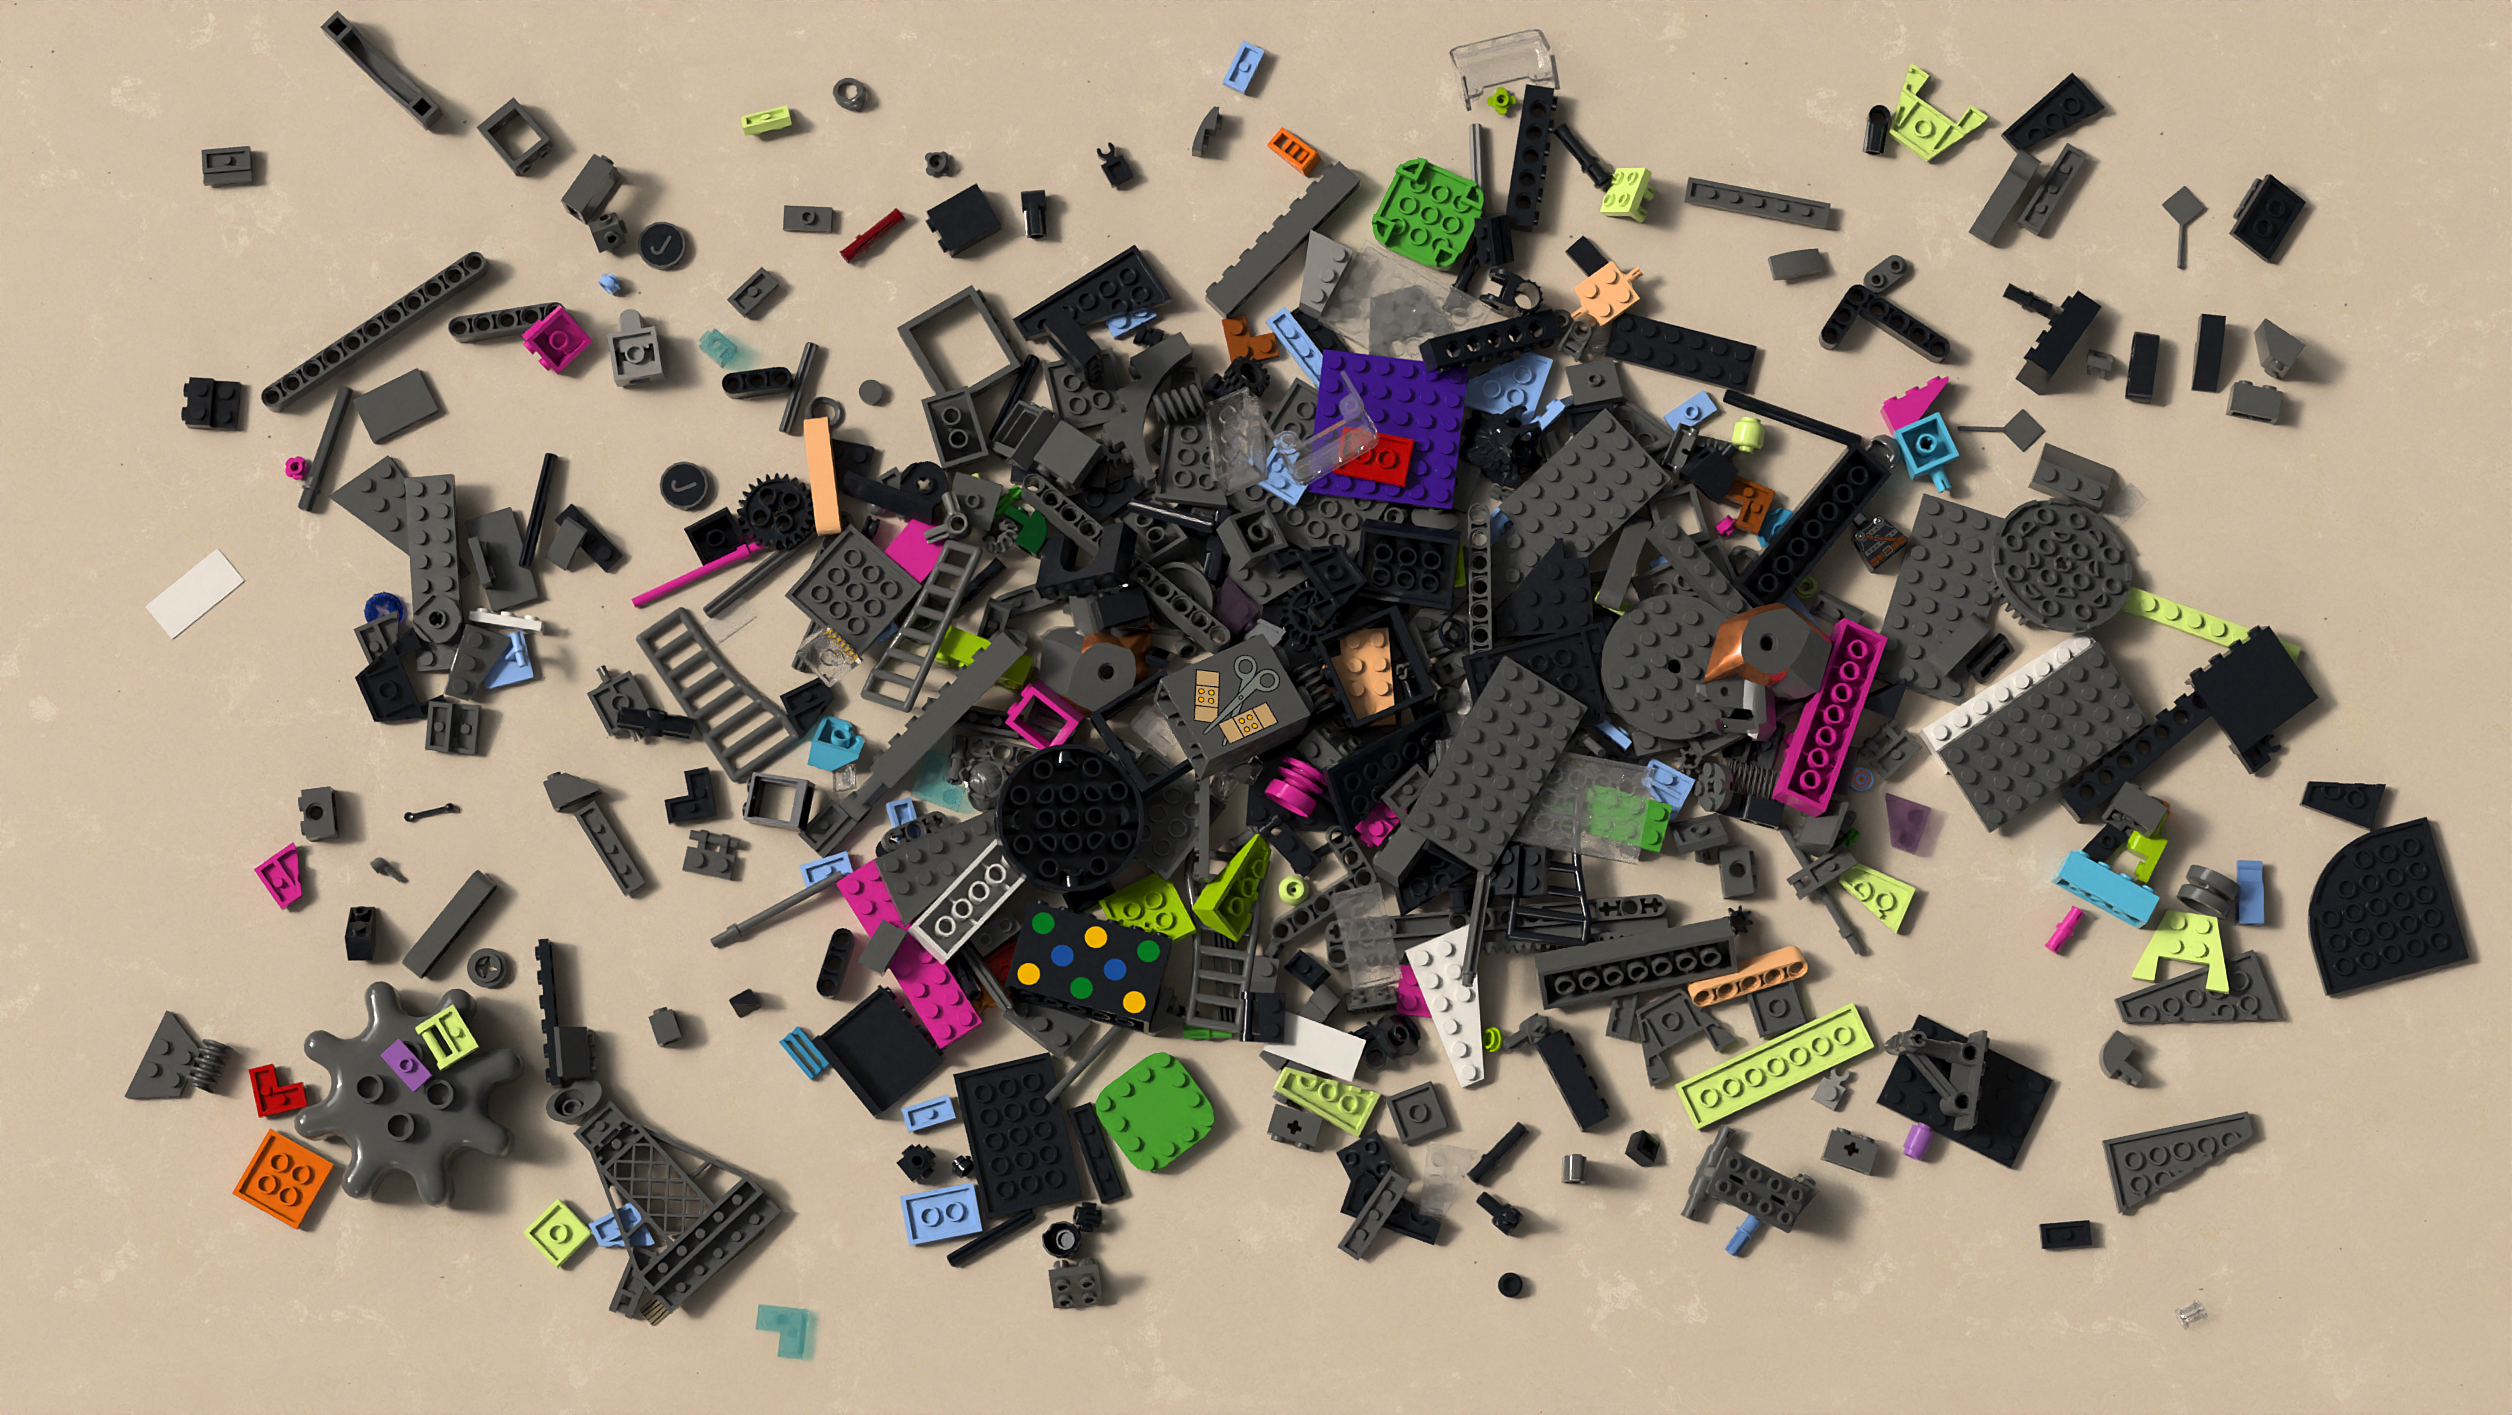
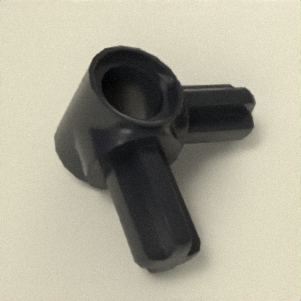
[1476,1191,1524,1236]

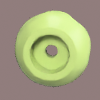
[1279,875,1309,906]

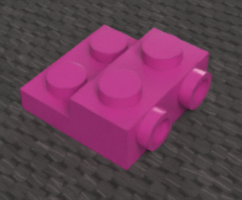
[522,305,593,374]
[1353,801,1408,849]

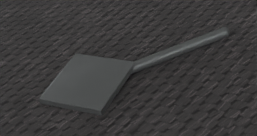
[2162,186,2205,269]
[1957,409,2044,452]

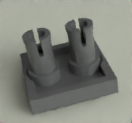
[1048,1257,1103,1309]

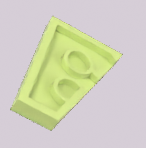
[1838,862,1916,934]

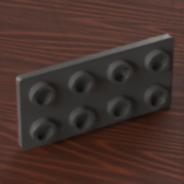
[465,507,539,612]

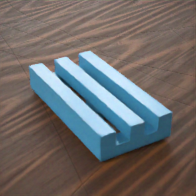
[779,1026,830,1080]

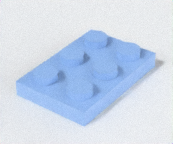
[900,1182,983,1246]

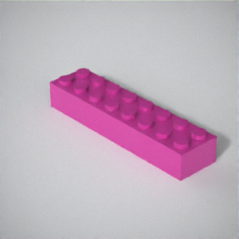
[1771,618,1888,817]
[836,857,983,1051]

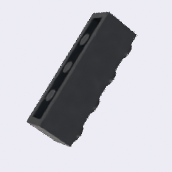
[1535,1029,1610,1132]

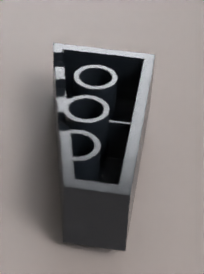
[2015,290,2102,395]

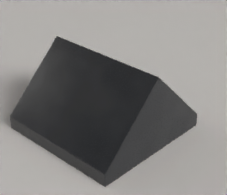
[684,507,747,566]

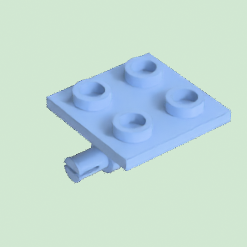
[484,631,534,690]

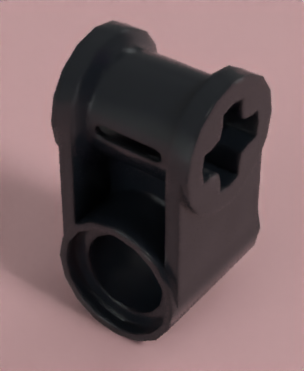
[1447,883,1494,912]
[1348,1021,1387,1070]

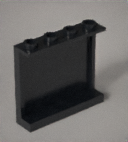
[2185,625,2318,754]
[812,985,944,1119]

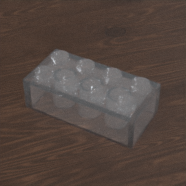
[1206,386,1268,496]
[1331,883,1403,993]

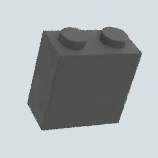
[1033,420,1104,491]

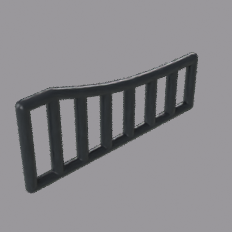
[1506,764,1592,947]

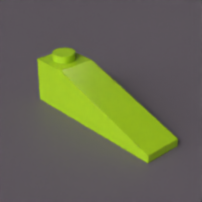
[1192,834,1272,941]

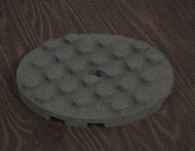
[1991,498,2132,633]
[1601,594,1735,741]

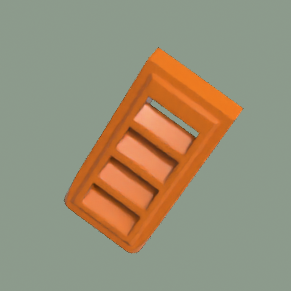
[1267,127,1321,177]

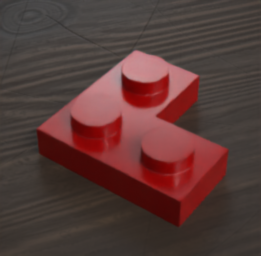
[248,1064,309,1118]

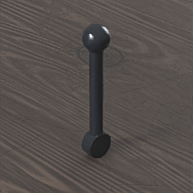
[404,803,454,822]

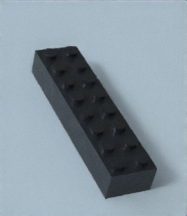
[1732,442,1892,608]

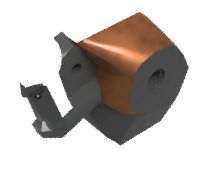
[1034,584,1153,718]
[1696,603,1832,742]

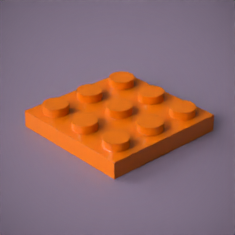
[232,1129,335,1230]

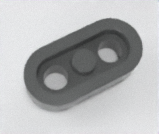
[1863,255,1907,294]

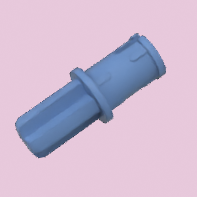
[1725,1214,1762,1257]

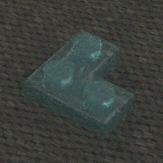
[911,750,965,812]
[756,1304,809,1360]

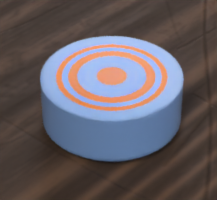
[1850,767,1874,792]

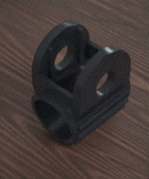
[1478,268,1544,319]

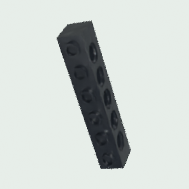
[1506,84,1558,233]
[1418,309,1561,375]

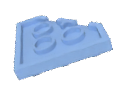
[1464,352,1553,426]

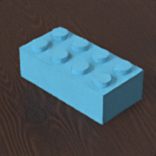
[2052,850,2160,929]

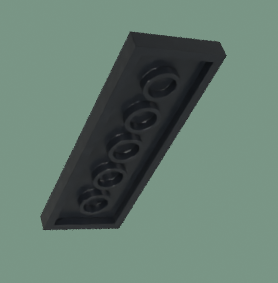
[1604,312,1757,394]

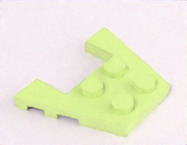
[1888,63,1988,162]
[2132,910,2229,994]

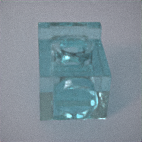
[699,329,739,368]

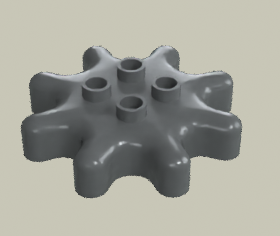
[294,981,525,1208]

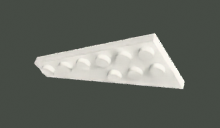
[1405,924,1484,1088]

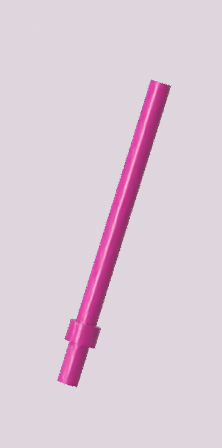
[631,542,765,608]

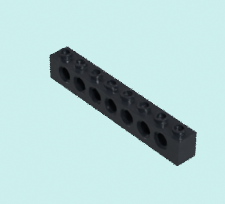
[2059,688,2212,823]

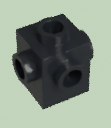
[897,1144,936,1183]

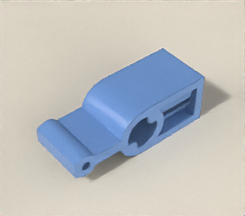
[2235,860,2264,926]

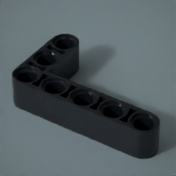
[1819,284,1950,363]

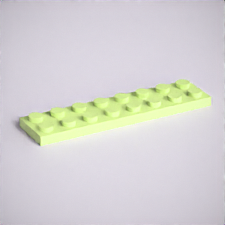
[1675,1002,1874,1130]

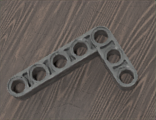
[1269,825,1376,942]

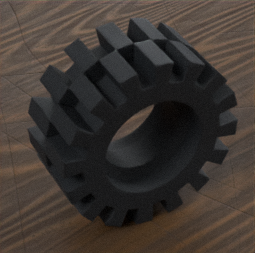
[1223,356,1270,402]

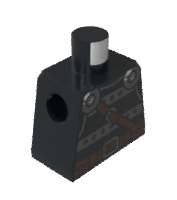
[1851,511,1909,573]

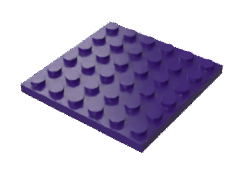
[1306,349,1468,511]

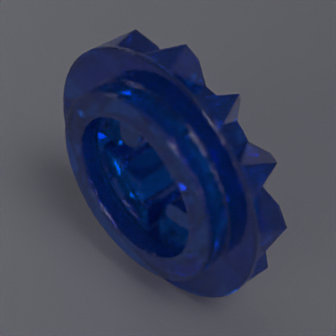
[363,591,403,622]

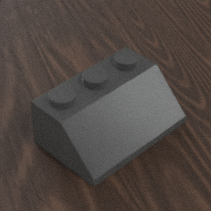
[2028,442,2113,513]

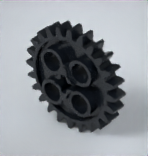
[737,473,815,550]

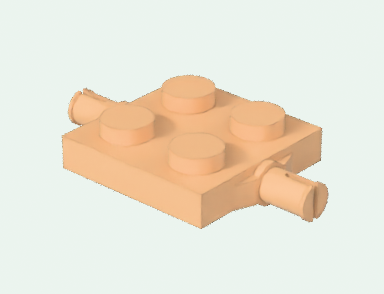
[1571,261,1643,329]

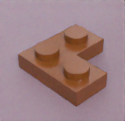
[1222,315,1279,363]
[1724,475,1775,536]

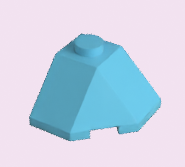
[807,714,865,771]

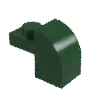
[1005,505,1048,559]

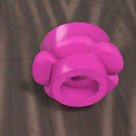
[285,456,309,480]
[1715,515,1736,537]

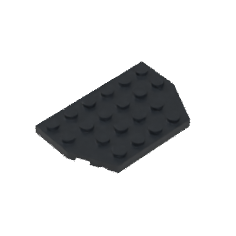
[1461,622,1608,730]

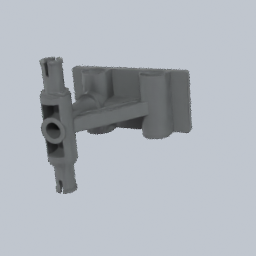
[1885,1030,1989,1132]
[1680,1125,1809,1233]

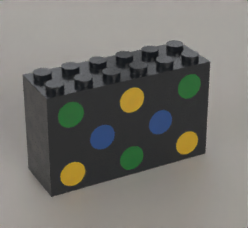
[1005,900,1172,1035]

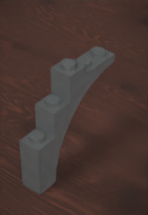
[1101,332,1193,489]

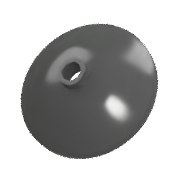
[1146,562,1215,634]

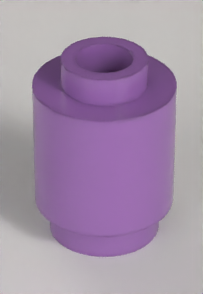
[1903,1122,1935,1161]

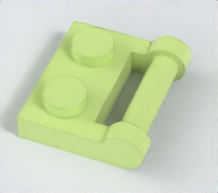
[415,1005,480,1071]

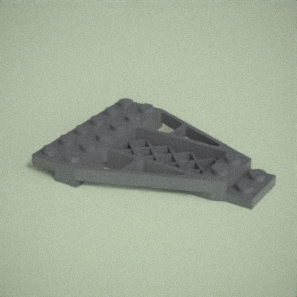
[573,1100,782,1314]

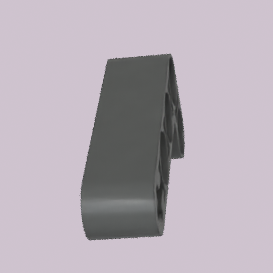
[1968,149,2041,245]
[1259,983,1342,1072]

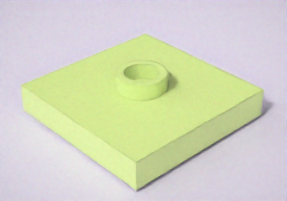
[523,1198,593,1269]

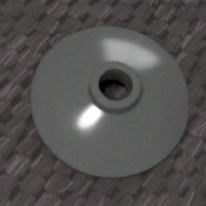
[1411,507,1460,530]

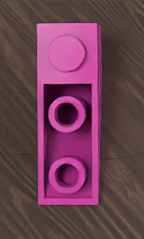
[1880,376,1949,435]

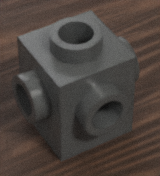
[588,212,628,253]

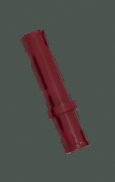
[840,208,905,264]

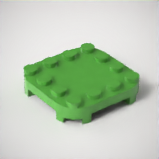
[1371,157,1485,271]
[1096,1052,1214,1172]

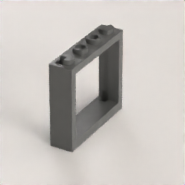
[897,285,1023,400]

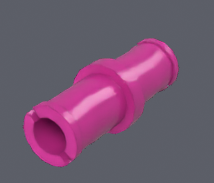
[2045,906,2086,955]

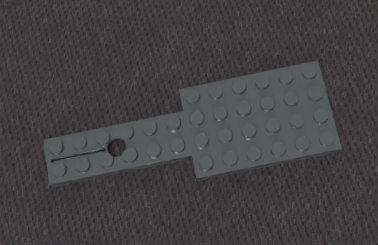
[1407,408,1672,659]

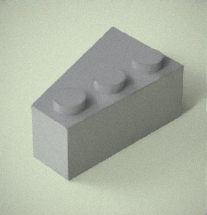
[1299,229,1354,319]

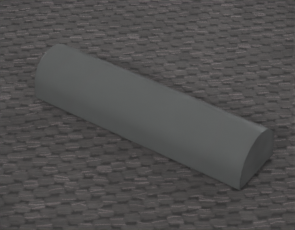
[927,697,1024,740]

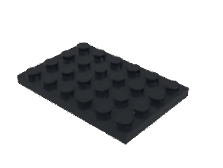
[1876,1014,2053,1169]
[953,1052,1083,1220]

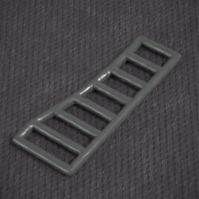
[860,539,983,713]
[636,607,800,783]
[1184,849,1270,1033]

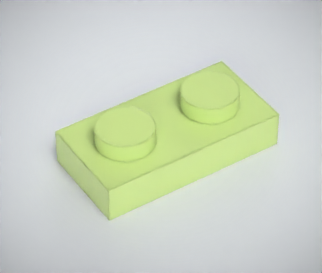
[741,105,792,136]

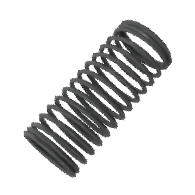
[1727,758,1784,804]

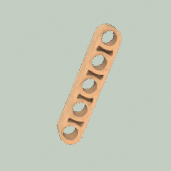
[804,417,843,536]
[1686,946,1808,1007]

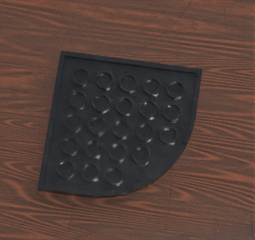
[2307,817,2469,996]

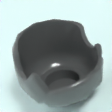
[1865,434,1901,471]

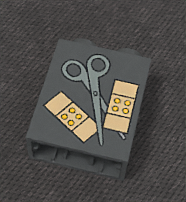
[1153,633,1314,781]

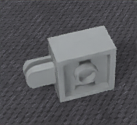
[607,309,665,387]

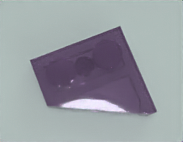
[1885,793,1931,855]

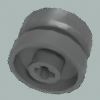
[2176,865,2240,920]

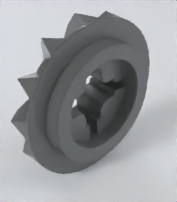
[982,518,1018,554]
[467,948,507,987]

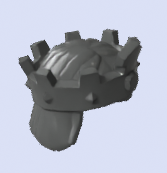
[958,754,1010,809]

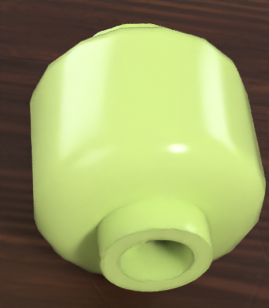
[1732,417,1765,454]

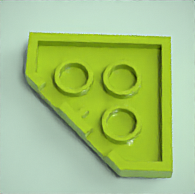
[1099,873,1197,943]

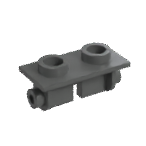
[1660,423,1700,475]

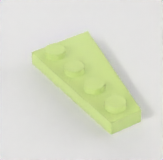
[1273,1067,1380,1137]

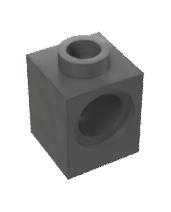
[648,1007,684,1047]

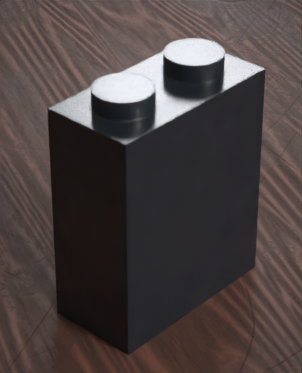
[925,183,1002,258]

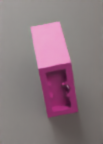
[1005,680,1085,750]

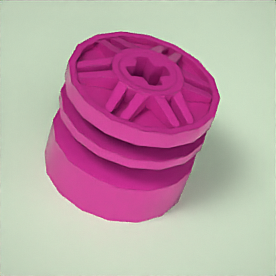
[1265,756,1327,818]

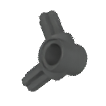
[924,491,972,544]
[1503,1012,1551,1053]

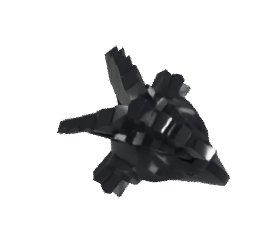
[1460,405,1543,488]

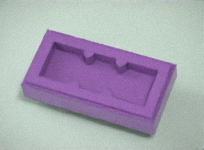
[380,1039,433,1093]

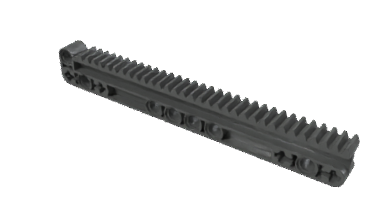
[1325,894,1669,970]

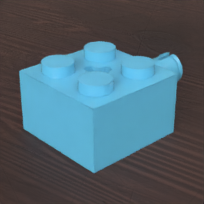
[1892,412,1959,494]

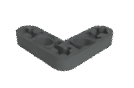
[881,811,951,853]

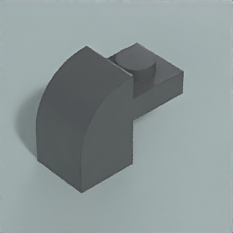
[2099,1030,2144,1086]

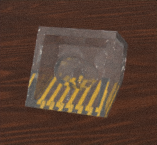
[796,625,863,688]

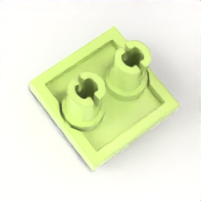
[1600,168,1656,223]

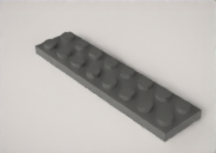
[405,474,464,672]

